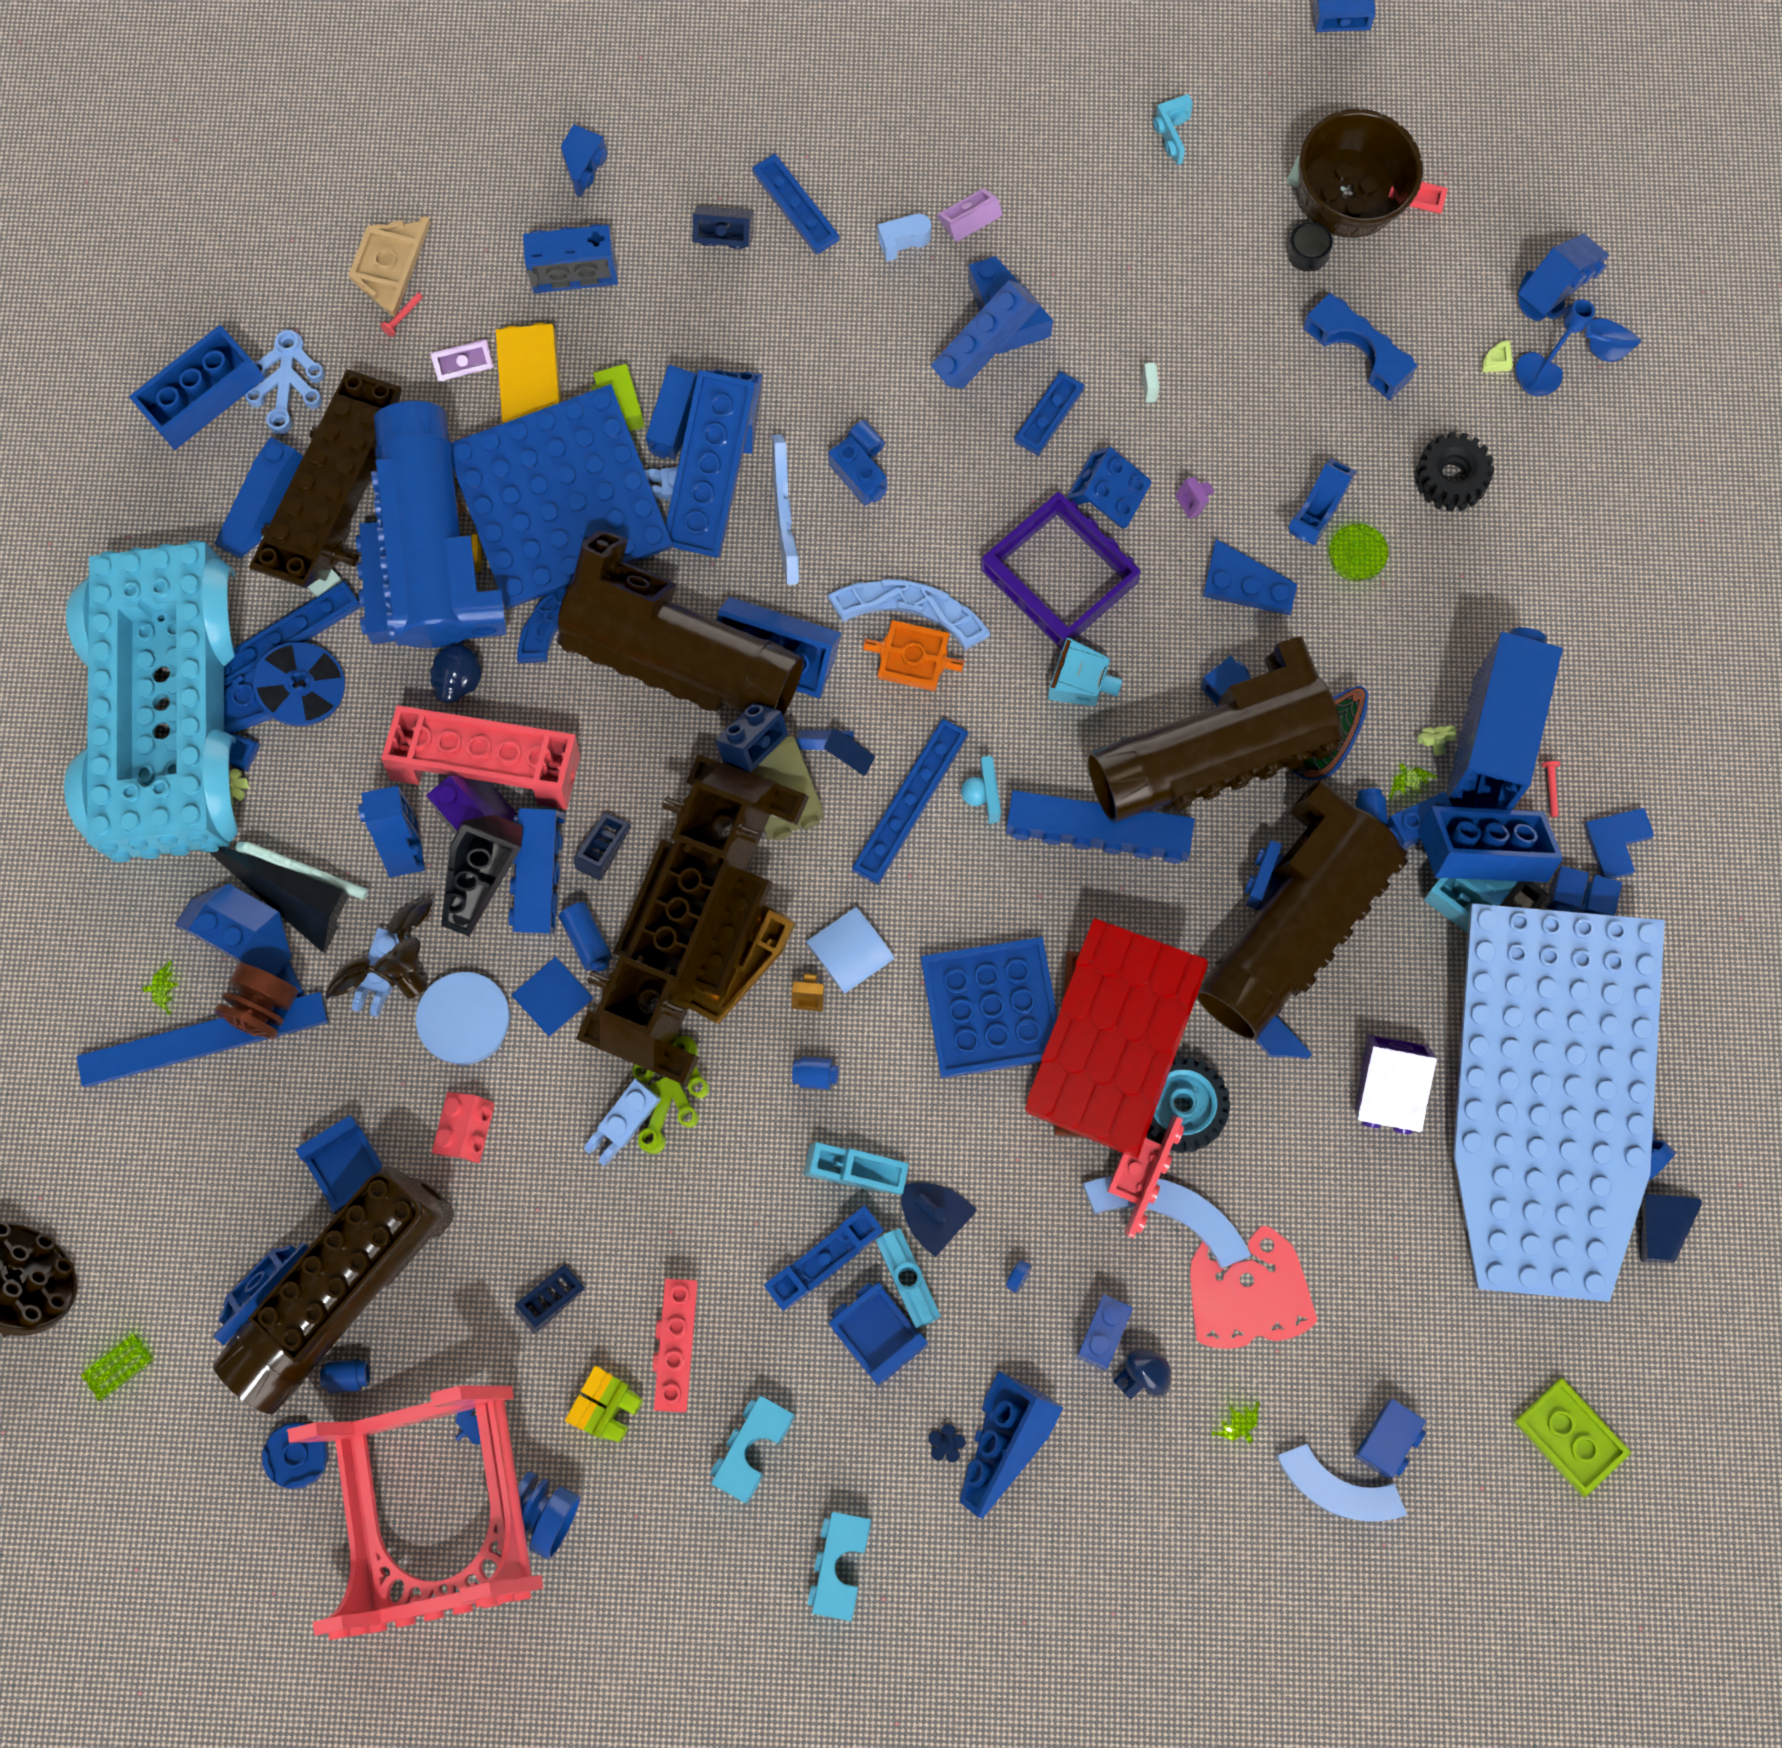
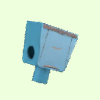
[1048,638,1123,706]

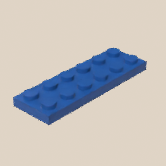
[666,370,758,558]

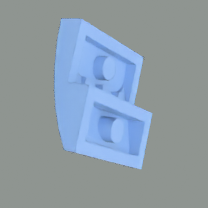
[806,907,895,994]

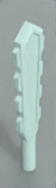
[235,842,368,900]

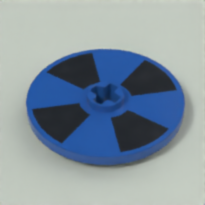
[253,642,345,726]

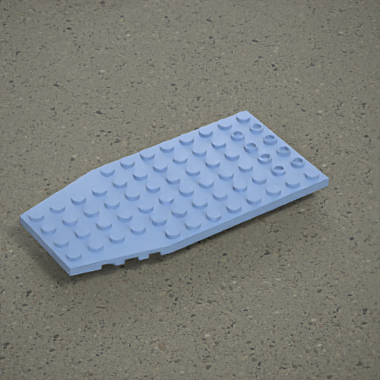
[1453,904,1665,1302]

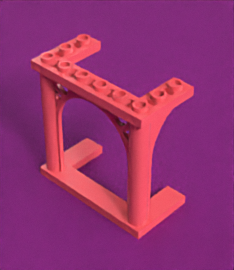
[287,1385,544,1640]

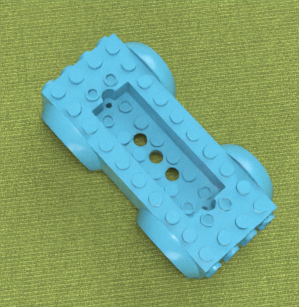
[64,540,238,862]

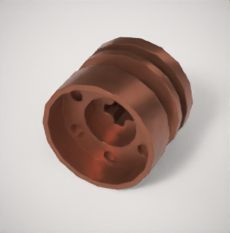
[214,963,299,1040]

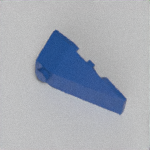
[214,437,303,559]
[960,1371,1064,1519]

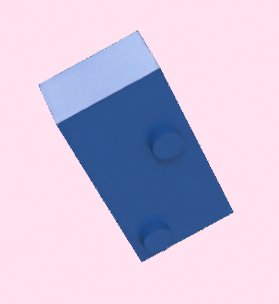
[129,325,265,451]
[1418,806,1563,883]

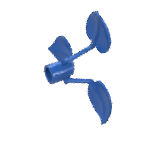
[1515,270,1641,396]

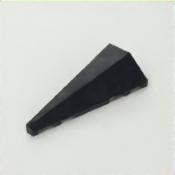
[209,846,348,953]

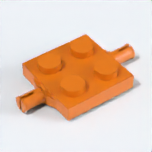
[863,620,965,692]

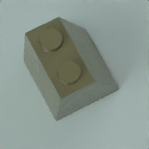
[747,735,824,841]

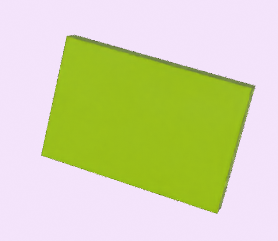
[1513,1377,1632,1498]

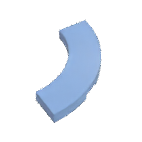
[1276,1444,1407,1522]

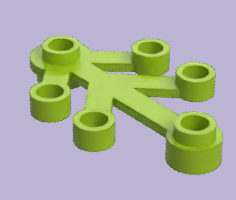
[632,1036,710,1155]

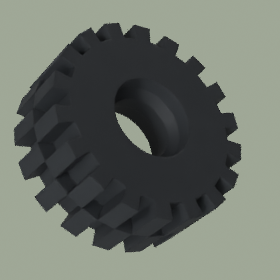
[1415,432,1494,512]

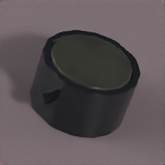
[1287,222,1333,272]

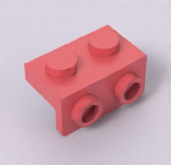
[431,1092,495,1163]

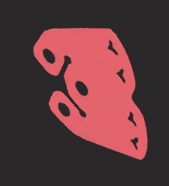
[1190,1226,1318,1349]

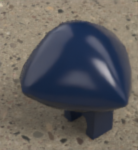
[1113,1350,1171,1400]

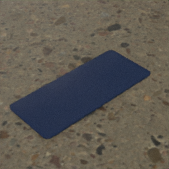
[824,728,875,776]

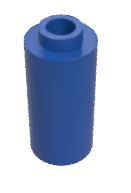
[558,902,613,973]

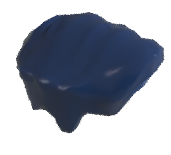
[430,643,482,703]

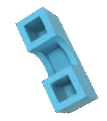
[710,1395,796,1504]
[807,1512,872,1621]

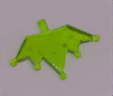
[1388,763,1437,799]
[142,961,178,1015]
[1211,1402,1260,1444]

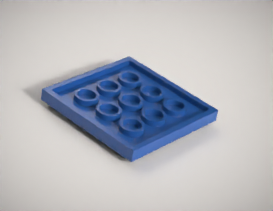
[921,937,1058,1079]

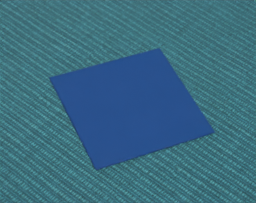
[511,956,593,1037]

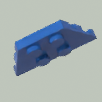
[213,1243,309,1346]

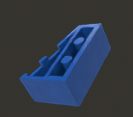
[1518,234,1610,315]
[968,256,1053,354]
[358,786,426,878]

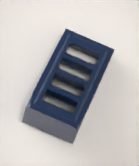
[574,812,631,881]
[514,1264,585,1334]

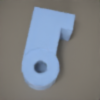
[877,214,931,262]

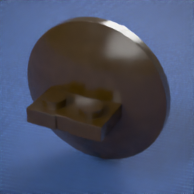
[0,1221,77,1338]

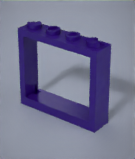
[981,491,1141,650]

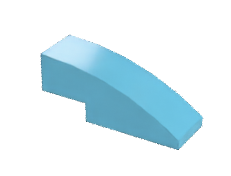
[803,1142,909,1195]

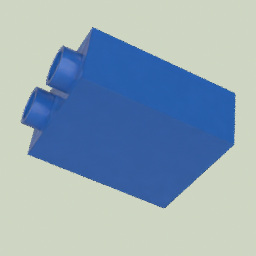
[1446,627,1563,810]

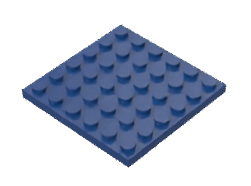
[451,384,674,609]

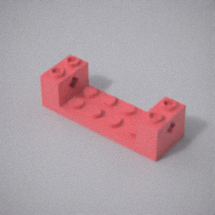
[381,705,581,810]

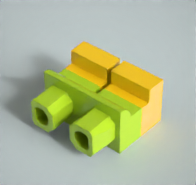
[565,1365,644,1443]

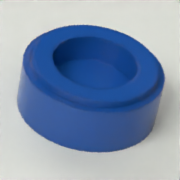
[1006,1260,1032,1294]

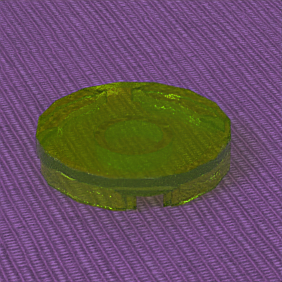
[1329,524,1389,582]

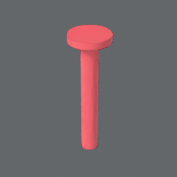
[380,293,423,337]
[1541,761,1560,817]

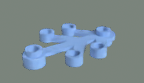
[245,330,325,434]

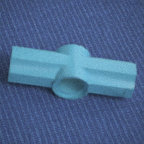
[875,1228,941,1329]

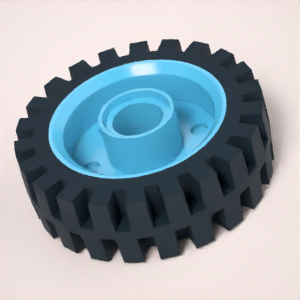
[1146,1057,1230,1153]

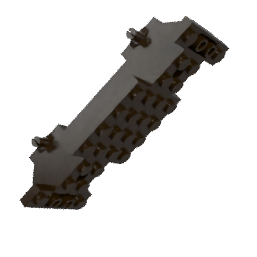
[576,754,809,1086]

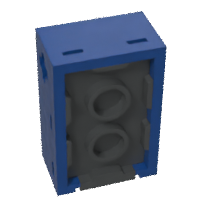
[523,224,619,293]

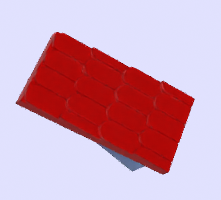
[1025,918,1208,1159]

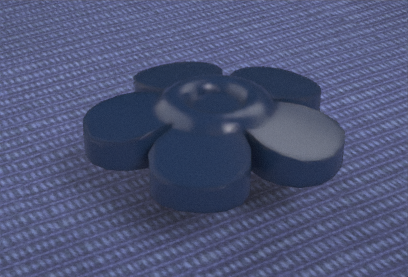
[928,1424,966,1463]

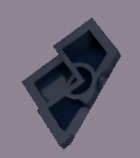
[1639,1194,1702,1263]

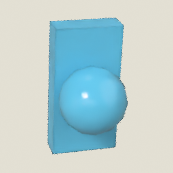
[960,756,1001,824]

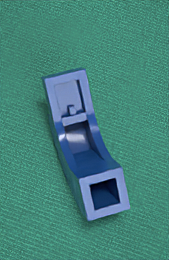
[1288,458,1357,546]

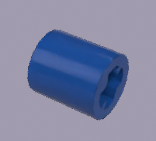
[847,420,885,458]

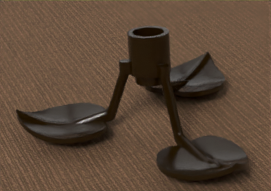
[326,898,433,1000]

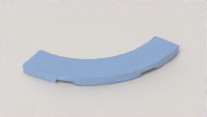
[771,434,799,585]
[827,579,990,650]
[1083,1176,1251,1269]

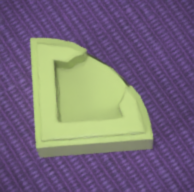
[1482,340,1513,372]

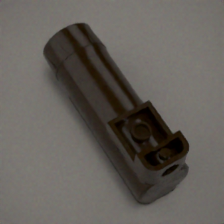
[557,531,804,716]
[1087,636,1344,823]
[1196,780,1408,1040]
[213,1166,454,1414]

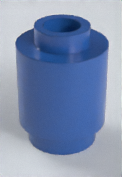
[1355,788,1388,827]
[792,1056,839,1090]
[320,1358,370,1394]

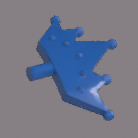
[455,1409,481,1445]

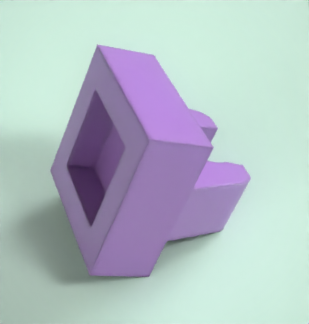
[1175,477,1215,519]

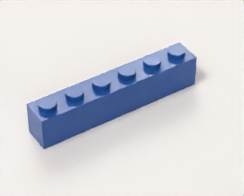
[1006,790,1195,864]

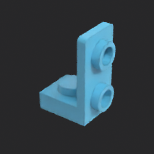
[1153,94,1193,165]

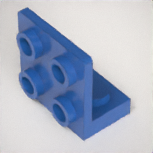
[1066,447,1152,529]

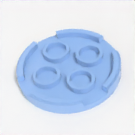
[416,972,511,1065]

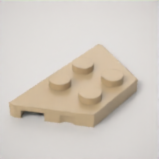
[348,216,431,317]

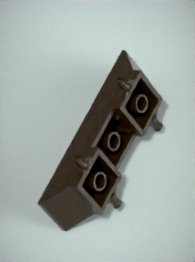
[249,369,402,588]

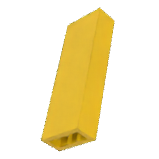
[495,323,562,424]

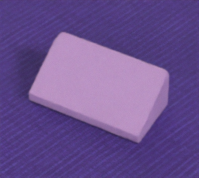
[937,188,1002,242]
[430,339,494,382]

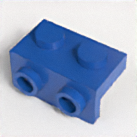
[1245,840,1285,910]

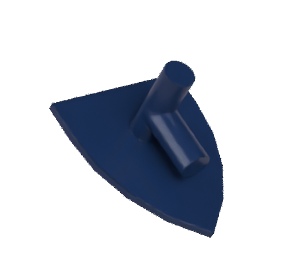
[901,1183,977,1258]

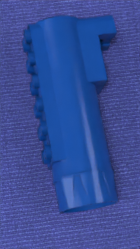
[371,401,506,648]

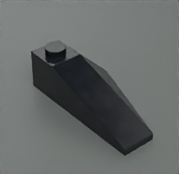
[441,814,523,937]

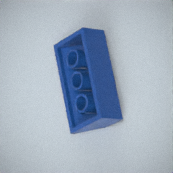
[717,597,842,699]

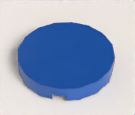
[262,1422,329,1489]

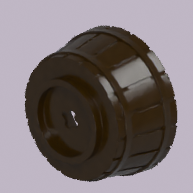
[1298,109,1423,238]

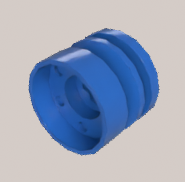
[518,1471,581,1560]

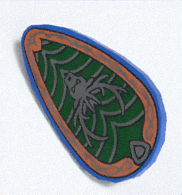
[1293,686,1369,781]

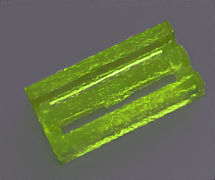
[80,1334,154,1402]

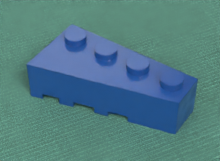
[508,808,565,934]

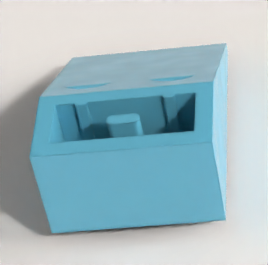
[1424,878,1518,933]

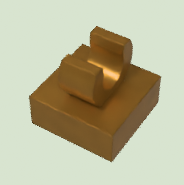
[792,973,824,1012]

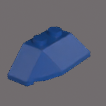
[174,884,292,978]

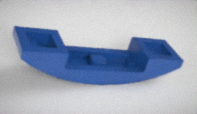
[763,1205,884,1311]

